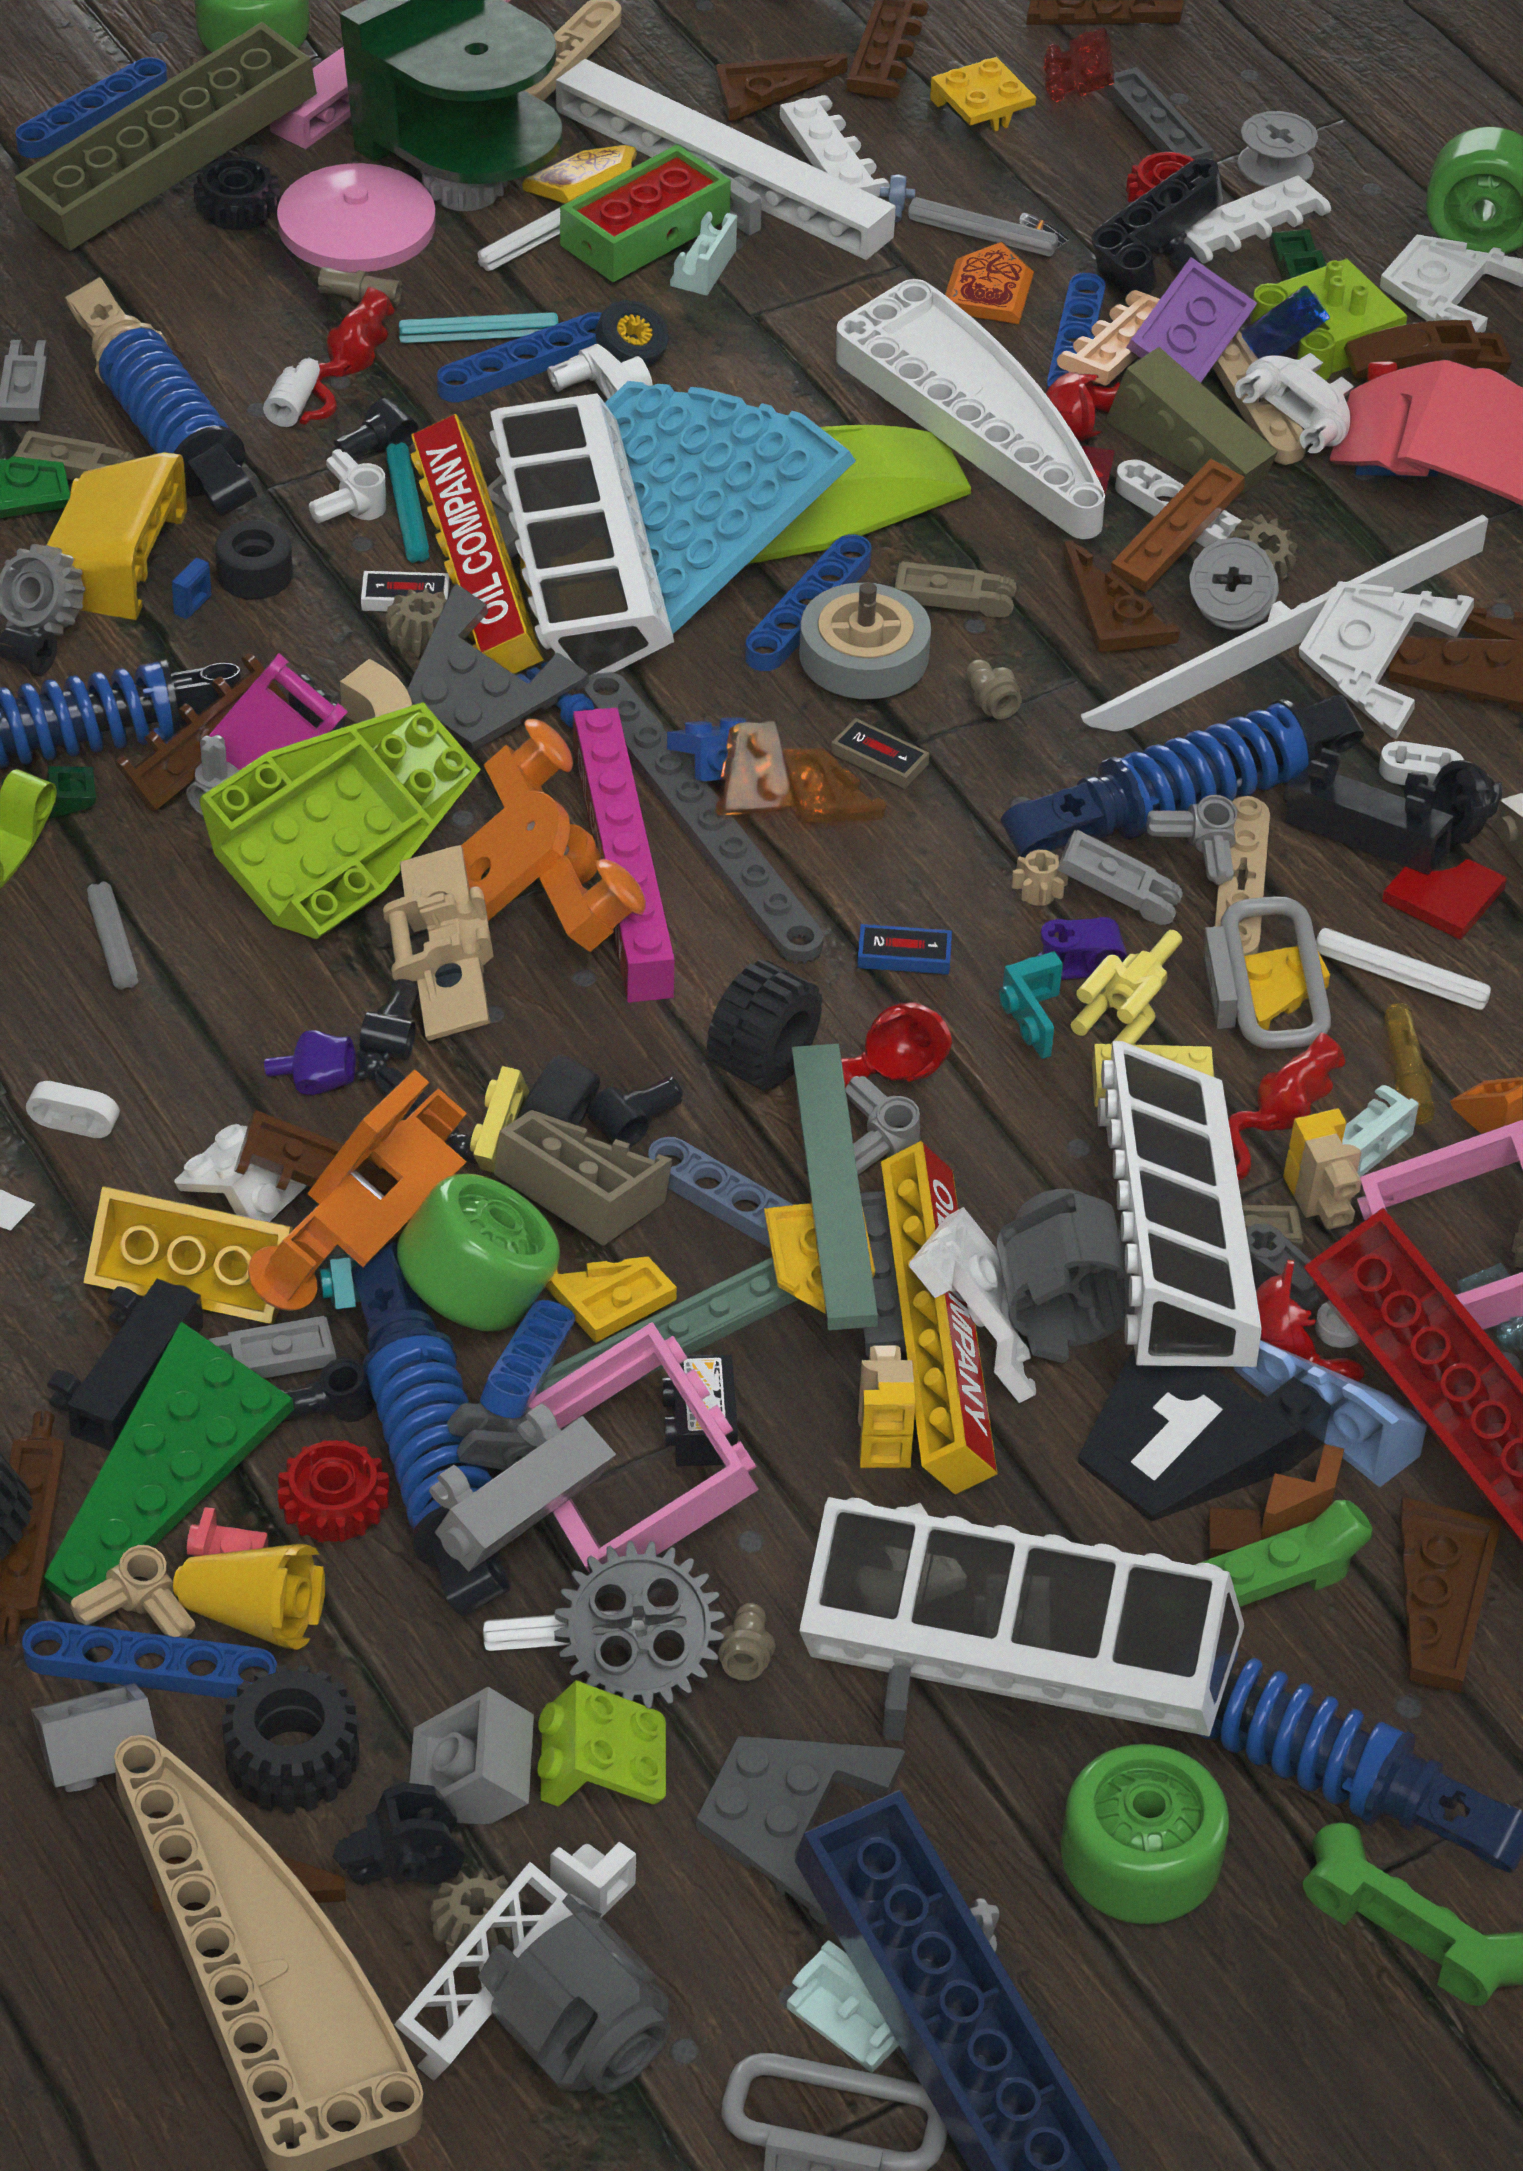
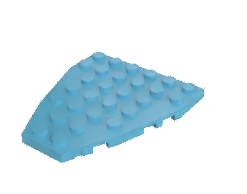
[570,381,856,634]

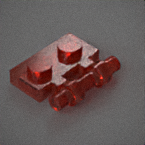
[1043,27,1115,102]

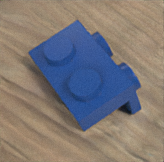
[667,718,770,781]

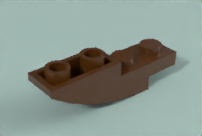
[1344,320,1512,378]

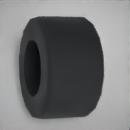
[215,520,293,599]
[519,1054,600,1126]

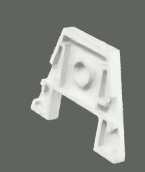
[1379,234,1523,333]
[1299,581,1474,739]
[909,1207,1036,1403]

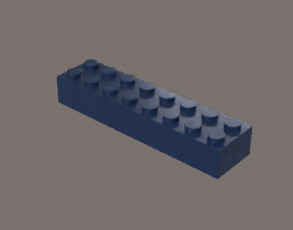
[794,1790,1123,2171]

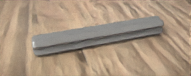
[908,197,1058,257]

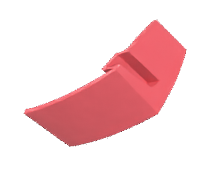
[1329,360,1523,506]

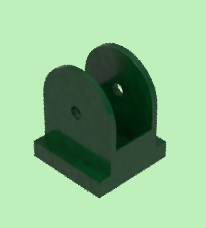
[339,0,563,184]

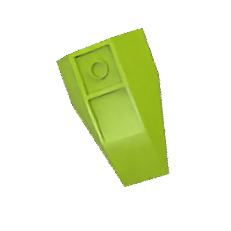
[748,425,971,564]
[199,702,481,939]

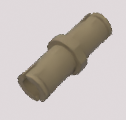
[318,267,402,307]

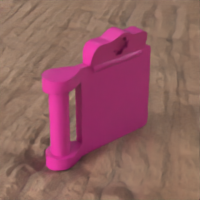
[209,653,348,770]

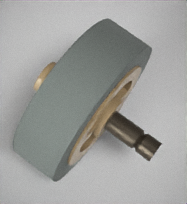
[799,582,931,699]

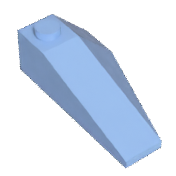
[1234,1340,1427,1488]

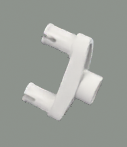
[547,344,653,399]

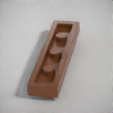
[1111,458,1245,593]

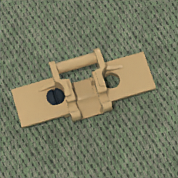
[383,845,494,1041]

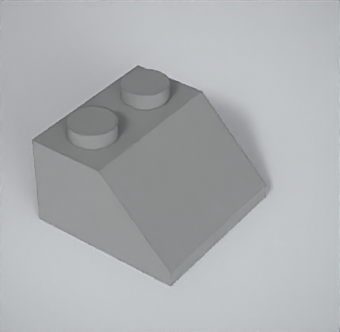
[31,1683,157,1792]
[409,1687,534,1824]

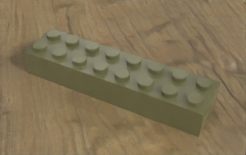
[14,22,317,251]

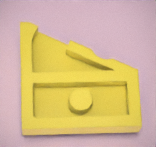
[470,1066,529,1173]

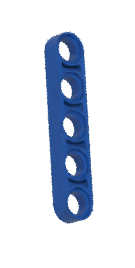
[15,57,168,158]
[1046,273,1105,391]
[437,312,602,402]
[745,534,872,671]
[480,1300,575,1418]
[22,1621,277,1699]

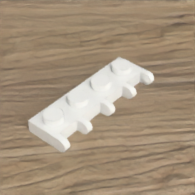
[780,95,890,197]
[1184,175,1331,264]

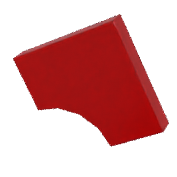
[1382,859,1507,940]

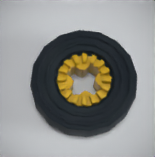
[595,300,669,368]

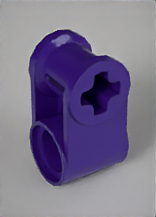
[1038,917,1128,980]

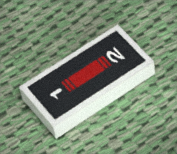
[361,571,450,612]

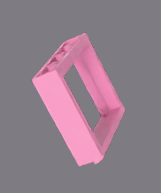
[1357,1120,1523,1330]
[528,1322,759,1573]

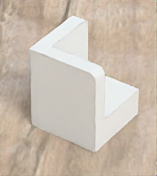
[550,1842,636,1917]

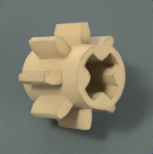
[1011,850,1068,906]

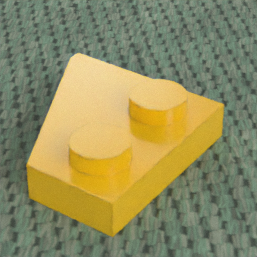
[1244,946,1330,1030]
[546,1257,677,1343]

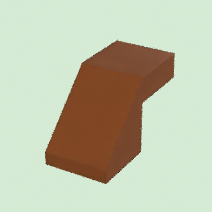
[1261,1444,1344,1540]

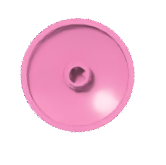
[277,163,436,272]

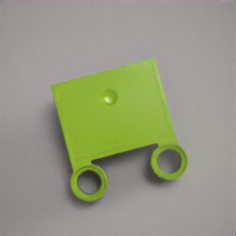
[1250,259,1407,380]

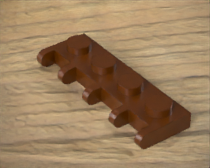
[847,0,929,98]
[115,652,289,811]
[234,1110,398,1196]

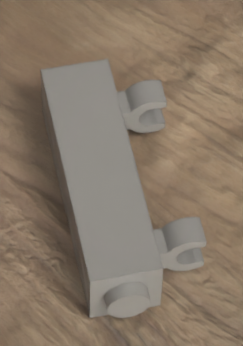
[429,1403,616,1572]

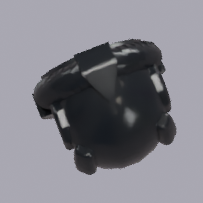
[1404,760,1502,845]

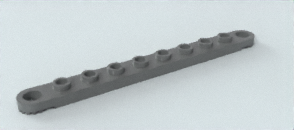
[584,672,823,964]

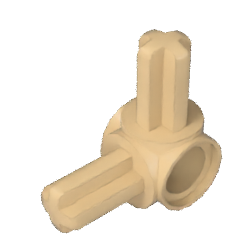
[70,1545,195,1638]

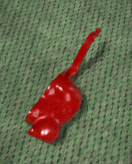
[300,287,394,425]
[1204,1032,1346,1184]

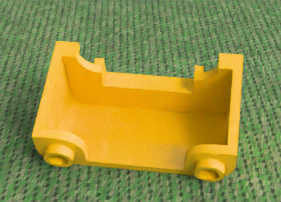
[39,452,187,620]

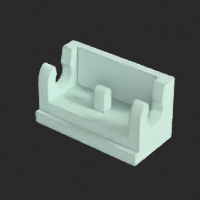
[670,211,737,296]
[1342,1085,1419,1177]
[787,1940,899,2073]

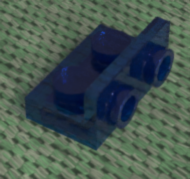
[1241,286,1331,359]

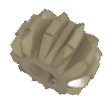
[1227,514,1298,585]
[385,588,447,659]
[430,1867,524,1957]

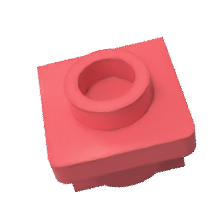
[187,1507,268,1556]

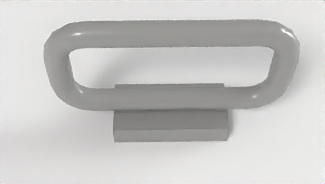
[1203,896,1331,1049]
[721,2053,948,2171]

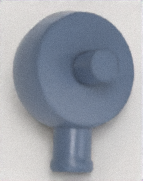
[880,174,915,222]

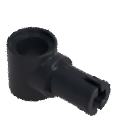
[334,398,419,460]
[359,979,419,1060]
[587,1076,683,1148]
[281,1357,375,1423]

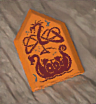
[945,242,1034,324]

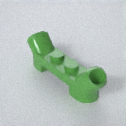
[1151,1499,1373,1634]
[1303,1822,1523,2006]

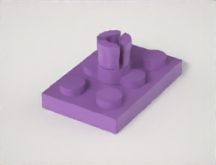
[1126,257,1257,383]

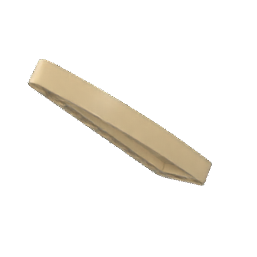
[114,1735,423,2171]

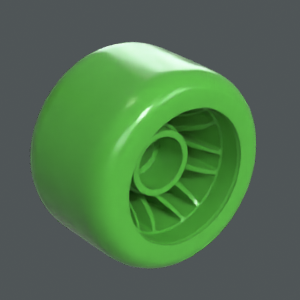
[194,0,310,53]
[1426,126,1523,255]
[397,1174,560,1332]
[1061,1744,1229,1924]

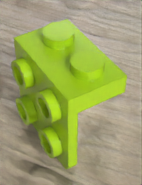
[537,1680,666,1807]

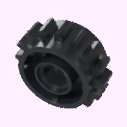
[193,157,280,230]

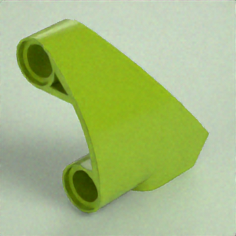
[0,769,57,889]

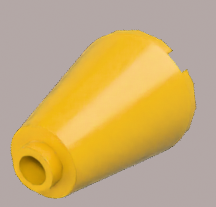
[173,1544,325,1650]

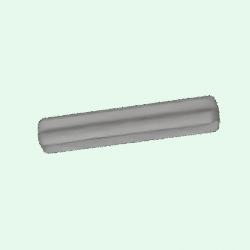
[87,881,138,990]

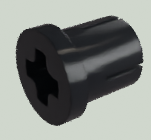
[0,626,57,674]

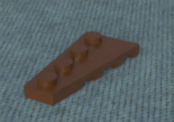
[1026,0,1186,25]
[1389,636,1523,713]
[1399,1496,1502,1693]

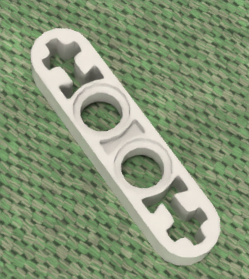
[1115,460,1242,547]

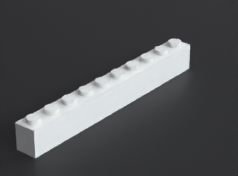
[556,59,896,260]

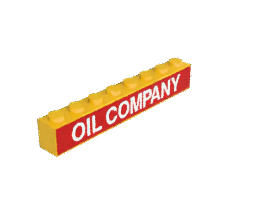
[411,414,544,674]
[881,1141,998,1495]

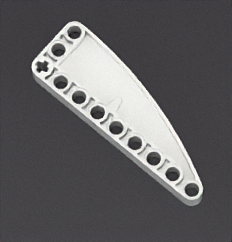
[836,279,1105,539]

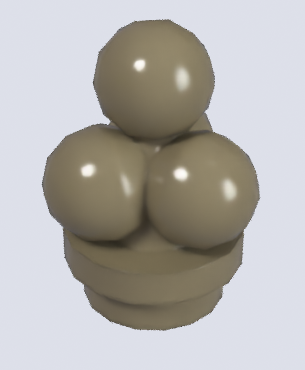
[966,659,1022,719]
[718,1603,776,1681]

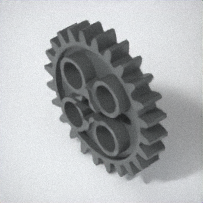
[554,1541,725,1709]

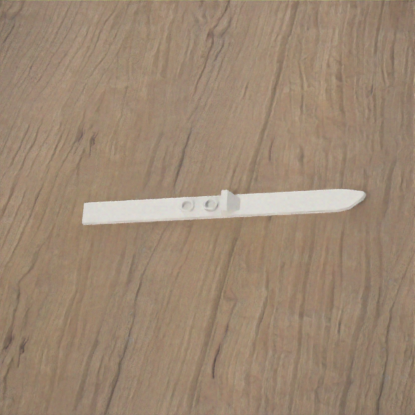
[1081,515,1488,732]

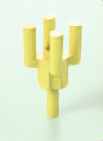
[1071,930,1182,1045]

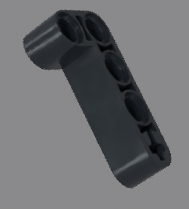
[1092,158,1224,294]

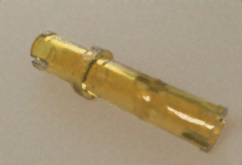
[1384,1003,1435,1125]

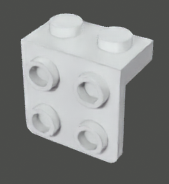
[174,1124,307,1222]

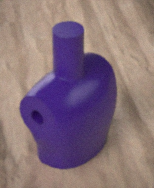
[264,1030,356,1095]

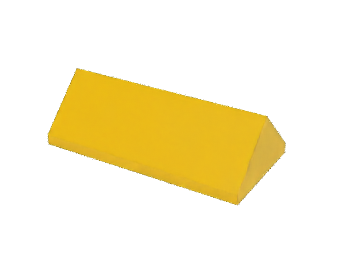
[84,1186,293,1324]

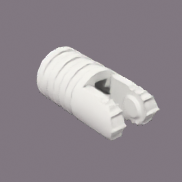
[263,357,320,427]

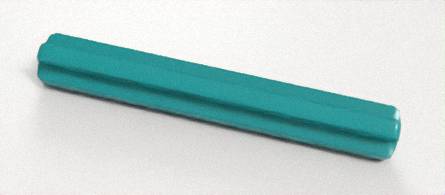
[398,312,559,344]
[386,442,430,563]

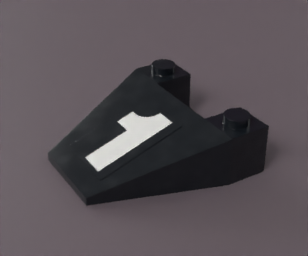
[1078,1303,1331,1522]

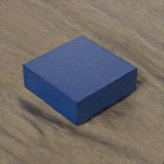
[172,557,211,619]

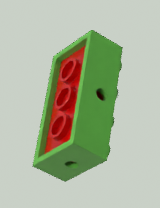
[560,144,731,282]

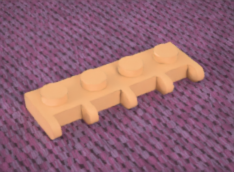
[1057,290,1160,386]

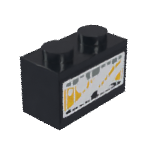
[662,1354,738,1467]

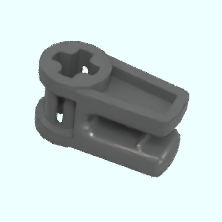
[1246,1224,1320,1311]
[447,1403,537,1470]

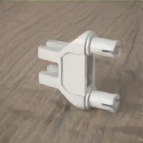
[1235,353,1354,453]

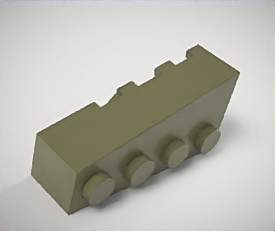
[1105,347,1278,500]

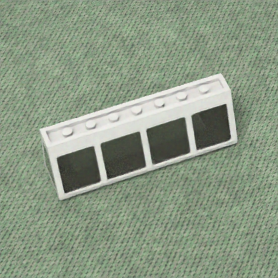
[490,393,674,688]
[1098,1041,1262,1367]
[799,1497,1245,1736]

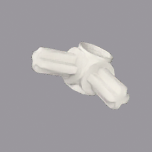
[309,449,386,523]

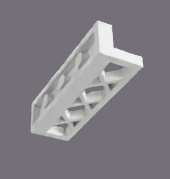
[394,1862,573,2081]

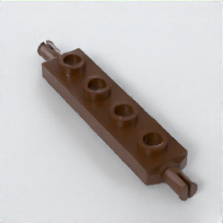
[0,1410,66,1646]

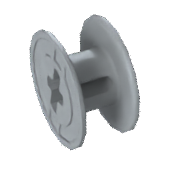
[1237,111,1318,187]
[1189,537,1279,630]

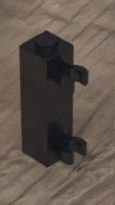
[1283,748,1453,875]
[47,1278,204,1451]

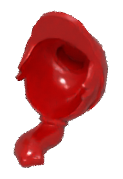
[1045,372,1120,442]
[841,1002,952,1088]
[1256,1259,1365,1382]

